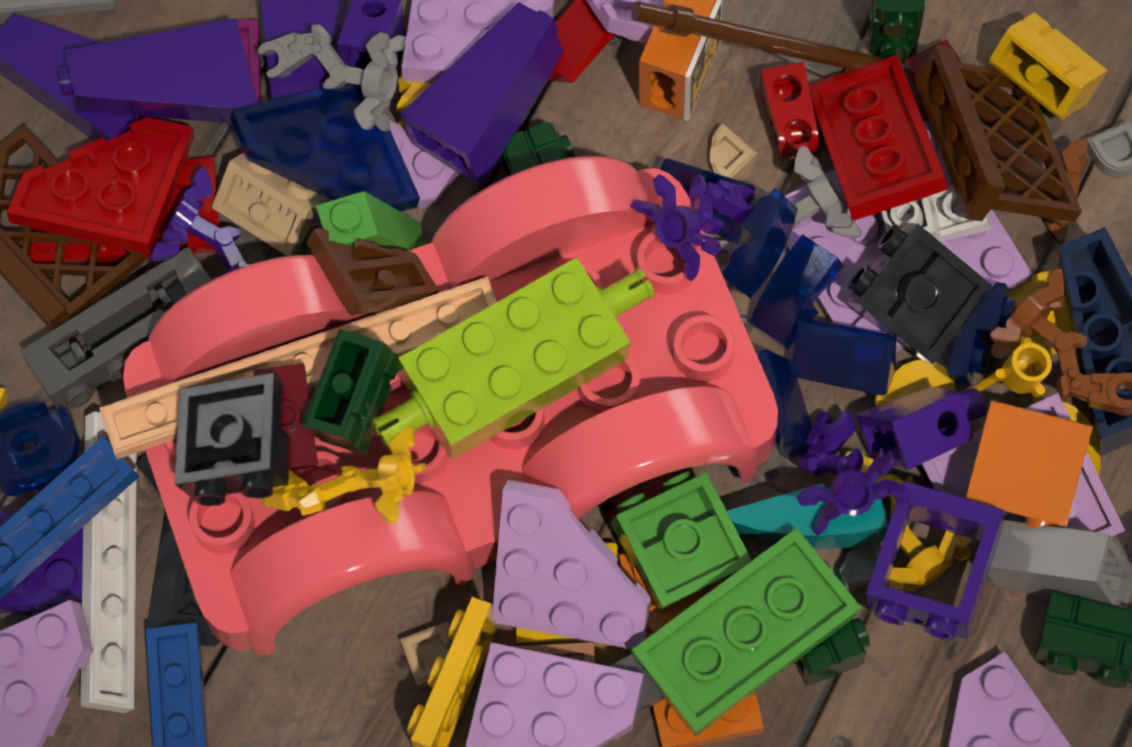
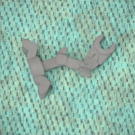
[257,24,406,132]
[718,146,862,281]

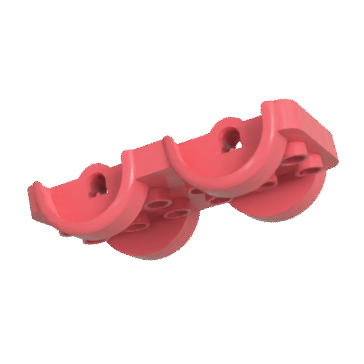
[123,156,778,655]

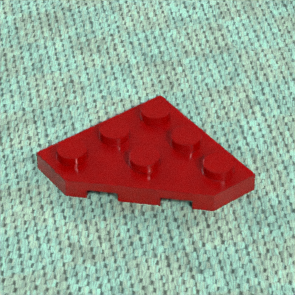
[7,117,194,255]

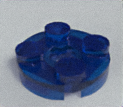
[0,401,80,496]

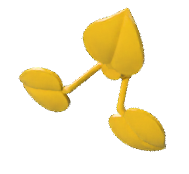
[875,270,1101,476]

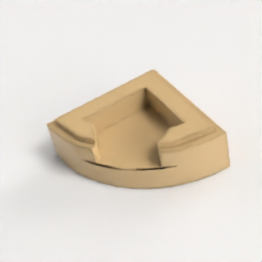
[709,123,757,183]
[400,622,452,690]

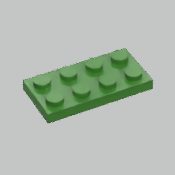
[632,528,862,737]

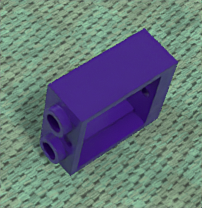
[866,481,1004,640]

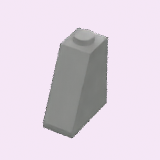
[988,520,1132,609]

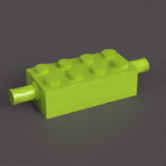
[371,257,655,460]

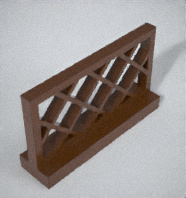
[914,45,1082,222]
[0,126,147,331]

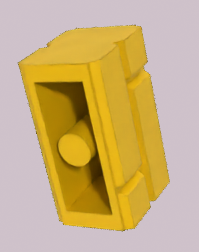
[989,12,1108,121]

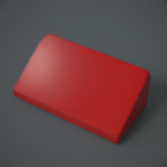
[547,0,615,83]

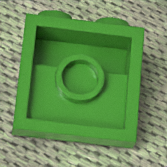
[611,471,752,610]

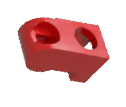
[759,61,819,159]

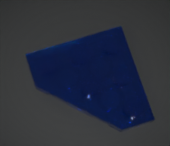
[230,83,420,212]

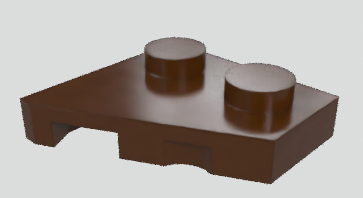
[306,228,439,316]

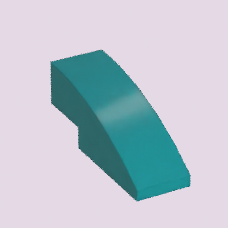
[727,483,889,549]

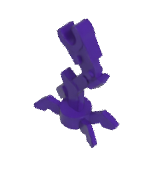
[150,167,248,273]
[630,174,760,282]
[796,411,911,536]

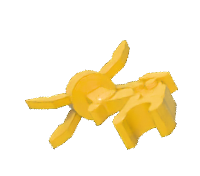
[261,426,427,524]
[845,451,973,593]

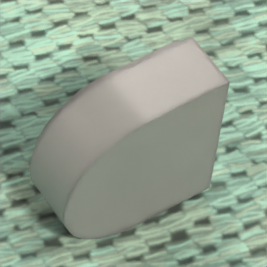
[1087,120,1132,178]

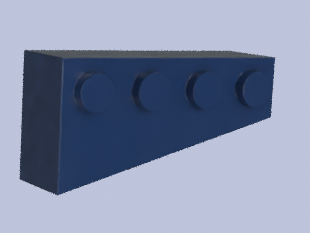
[1058,227,1132,456]

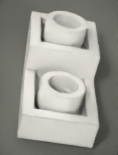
[882,186,993,241]

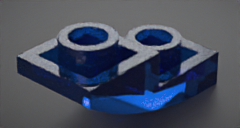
[721,188,798,299]
[750,234,844,350]
[947,282,1017,386]

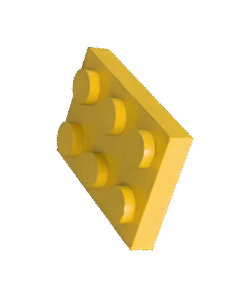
[407,597,497,747]

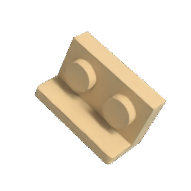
[212,148,331,256]

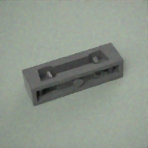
[20,247,211,414]

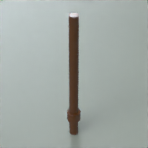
[631,1,886,70]

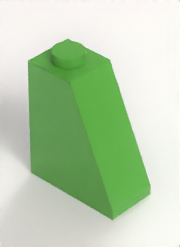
[316,191,427,251]

